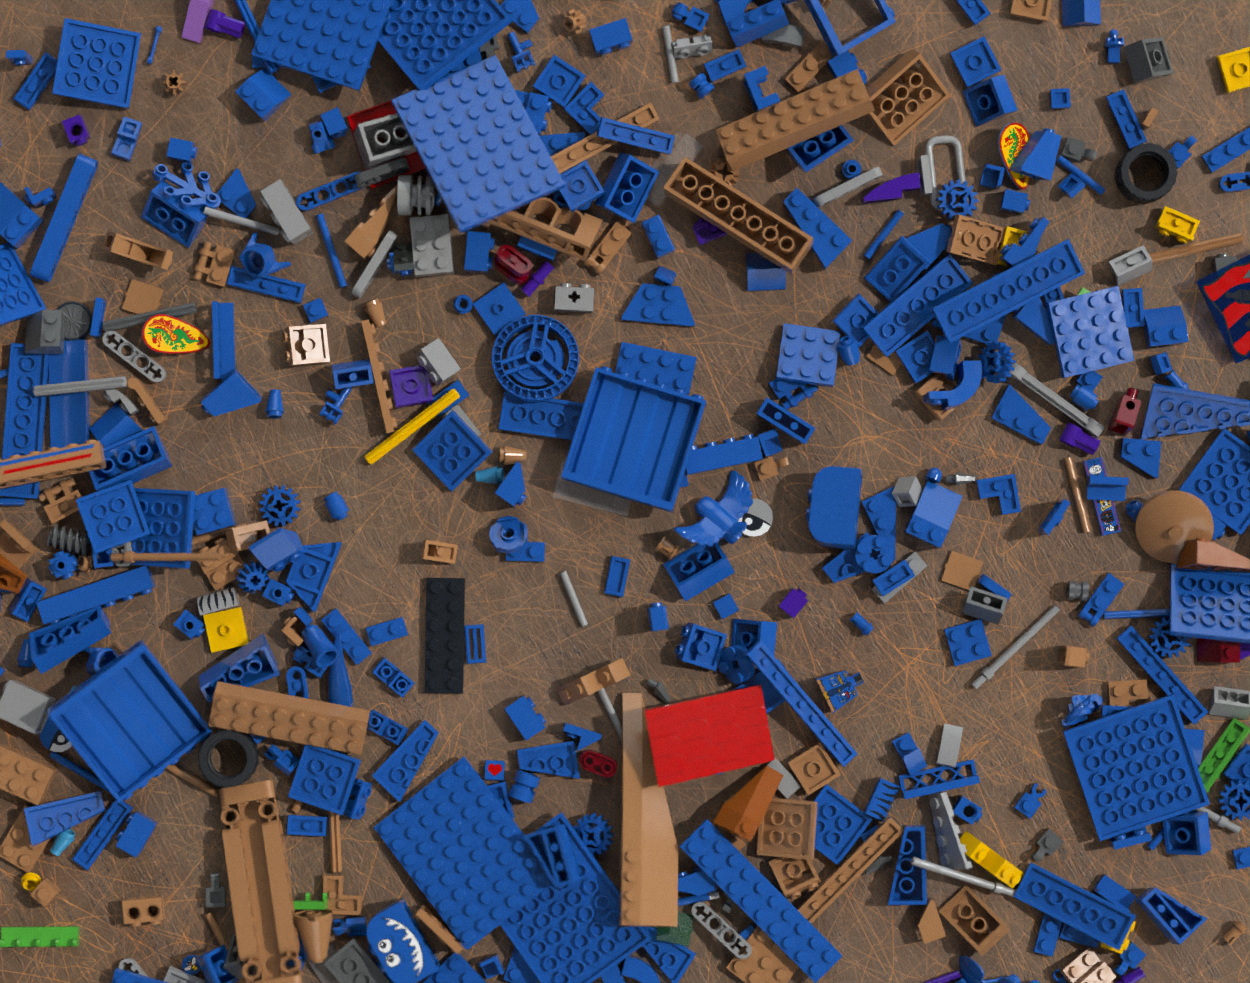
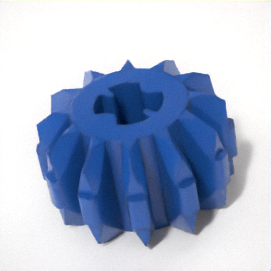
[236,561,269,594]

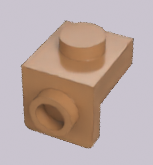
[281,616,304,646]

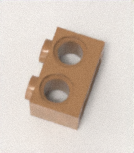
[122,895,166,927]

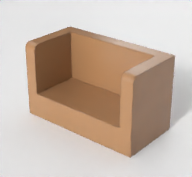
[225,520,270,553]

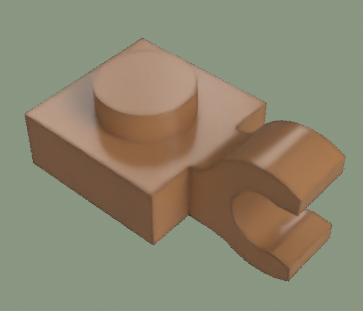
[754,457,789,481]

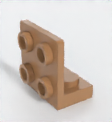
[0,519,38,569]

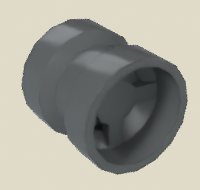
[1067,581,1089,601]

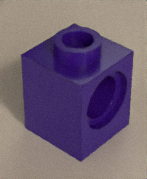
[62,114,91,146]
[778,588,808,618]

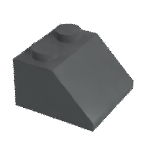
[1124,37,1174,84]
[25,310,66,354]

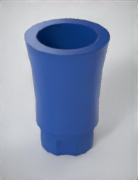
[301,624,340,668]

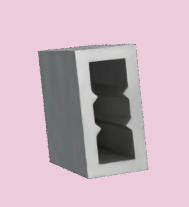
[0,680,56,734]

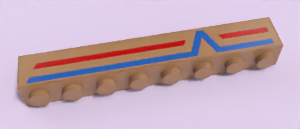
[0,440,106,489]

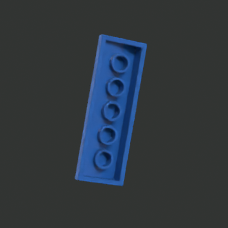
[49,340,90,448]

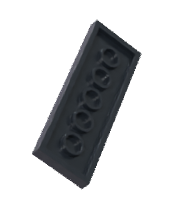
[425,578,465,694]

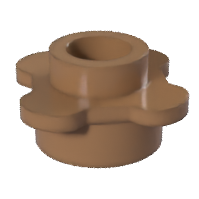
[76,554,93,574]

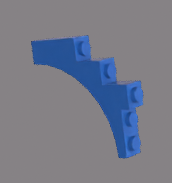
[999,217,1054,345]

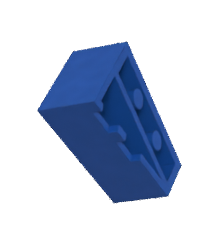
[522,824,580,888]
[1135,887,1207,944]

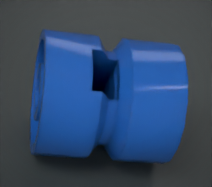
[508,769,541,803]

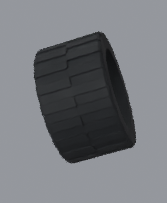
[1115,143,1178,204]
[198,729,259,788]

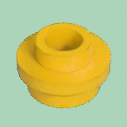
[21,873,41,891]

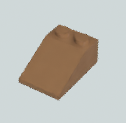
[939,885,1010,957]

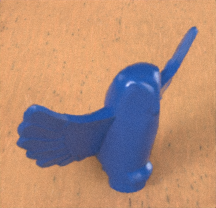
[674,470,753,546]

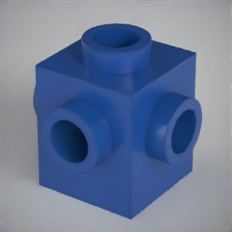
[48,551,78,580]

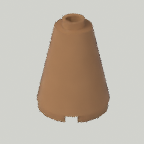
[294,908,333,963]

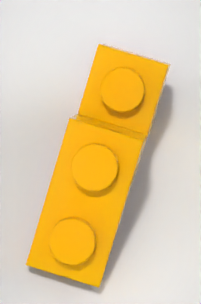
[960,831,1024,889]

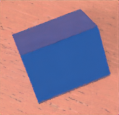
[1061,0,1101,26]
[746,252,786,291]
[89,403,143,447]

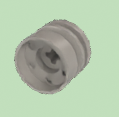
[397,175,435,216]

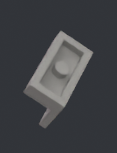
[1109,245,1152,286]

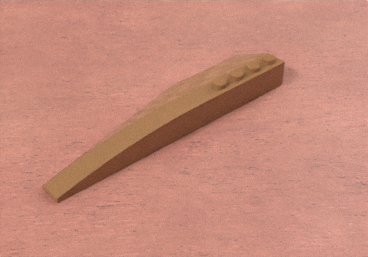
[619,693,678,926]

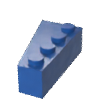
[888,825,927,905]

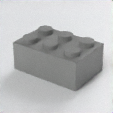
[260,179,314,245]
[410,214,454,277]

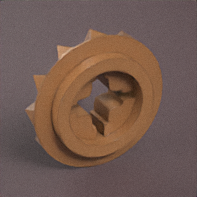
[709,158,740,186]

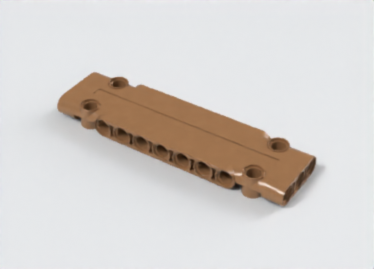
[219,780,302,983]

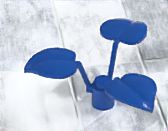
[959,955,1021,983]

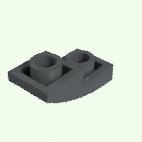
[762,25,805,48]

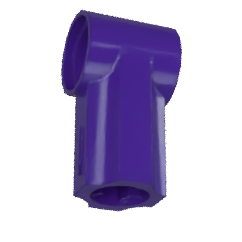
[204,9,245,39]
[1059,422,1100,455]

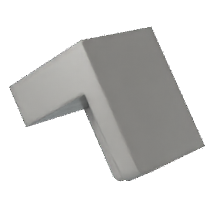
[892,476,923,507]

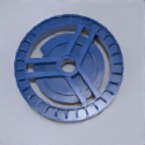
[492,315,579,402]

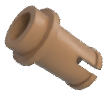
[1222,921,1247,946]

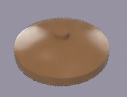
[1135,491,1214,563]

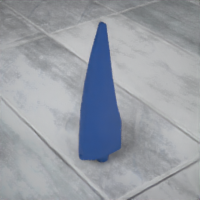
[328,630,353,707]

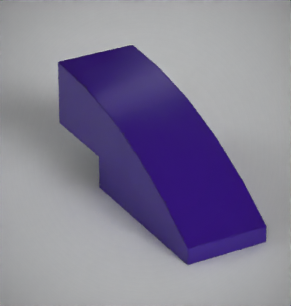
[862,173,921,203]

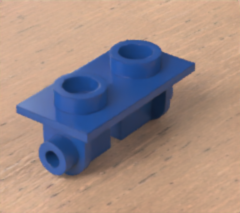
[345,778,372,820]

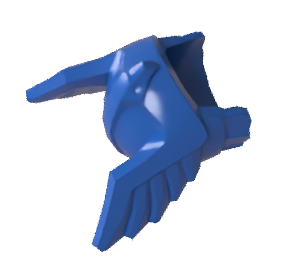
[239,232,291,278]
[82,647,118,676]

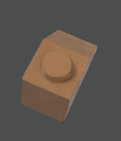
[1059,645,1089,667]
[915,898,946,944]

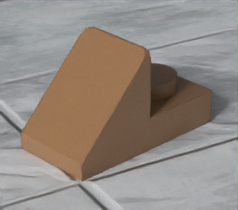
[421,540,458,564]

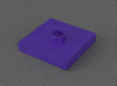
[389,365,434,408]

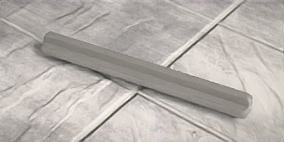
[33,376,127,396]

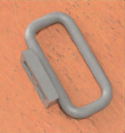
[916,135,966,212]

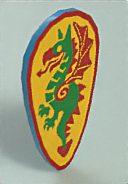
[998,122,1030,189]
[142,314,210,353]

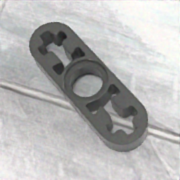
[354,158,410,188]

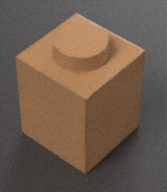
[31,878,62,907]

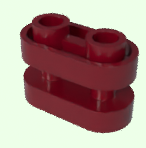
[494,245,532,284]
[580,750,617,777]

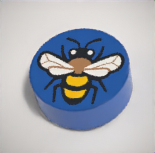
[182,955,201,975]

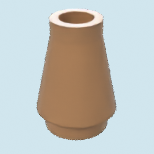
[364,298,387,328]
[498,446,527,465]

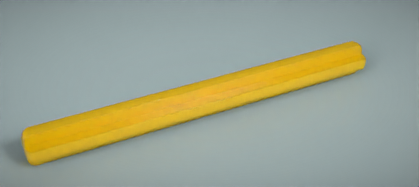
[365,389,460,465]

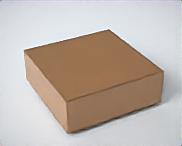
[1140,107,1158,130]

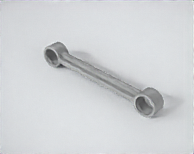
[1010,363,1105,438]

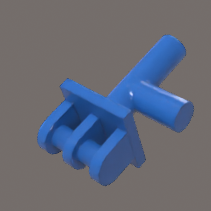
[507,32,536,73]
[319,387,352,425]

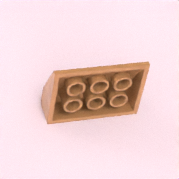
[866,49,951,146]

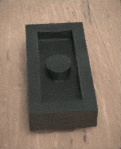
[393,242,414,271]

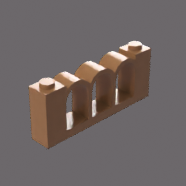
[487,197,603,261]

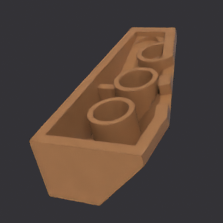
[345,185,398,260]

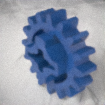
[936,179,979,220]
[978,341,1016,383]
[259,485,301,526]
[1148,616,1192,658]
[1218,778,1250,821]
[574,813,615,856]

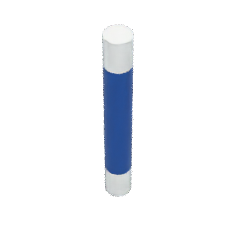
[678,891,719,906]

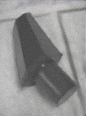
[946,472,976,485]
[647,678,671,705]
[865,854,892,875]

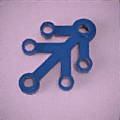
[152,162,221,209]

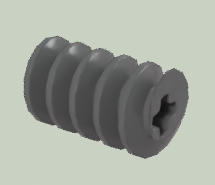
[47,524,90,556]

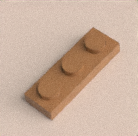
[785,39,834,93]

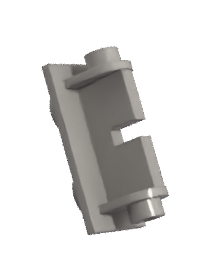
[672,35,712,59]

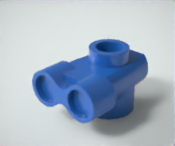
[308,121,335,154]

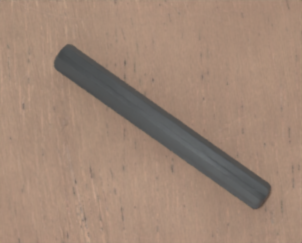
[102,302,197,332]

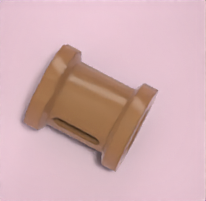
[655,536,680,561]

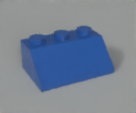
[786,125,854,173]
[594,152,659,223]
[141,181,209,248]
[663,543,735,601]

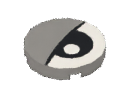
[738,498,773,537]

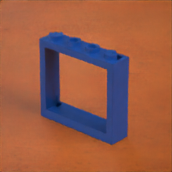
[804,0,896,56]

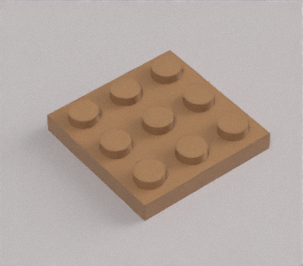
[757,798,818,860]
[725,925,799,983]

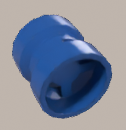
[688,73,715,100]

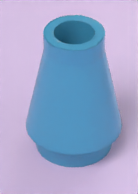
[475,466,505,485]
[50,829,76,856]

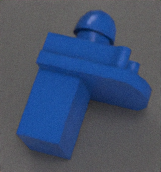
[1104,29,1124,64]

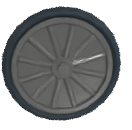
[56,301,92,341]

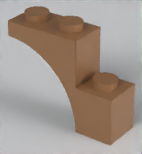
[101,231,173,270]
[556,658,630,706]

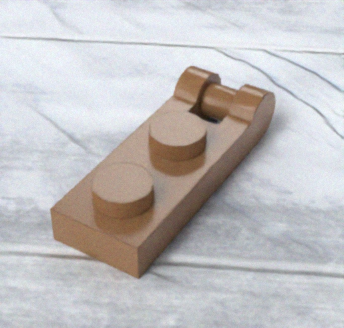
[584,222,632,275]
[127,378,167,425]

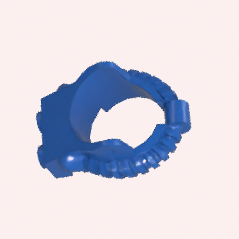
[1061,694,1103,728]

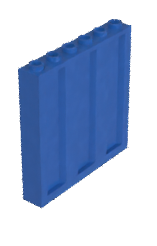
[561,366,706,513]
[47,639,213,802]

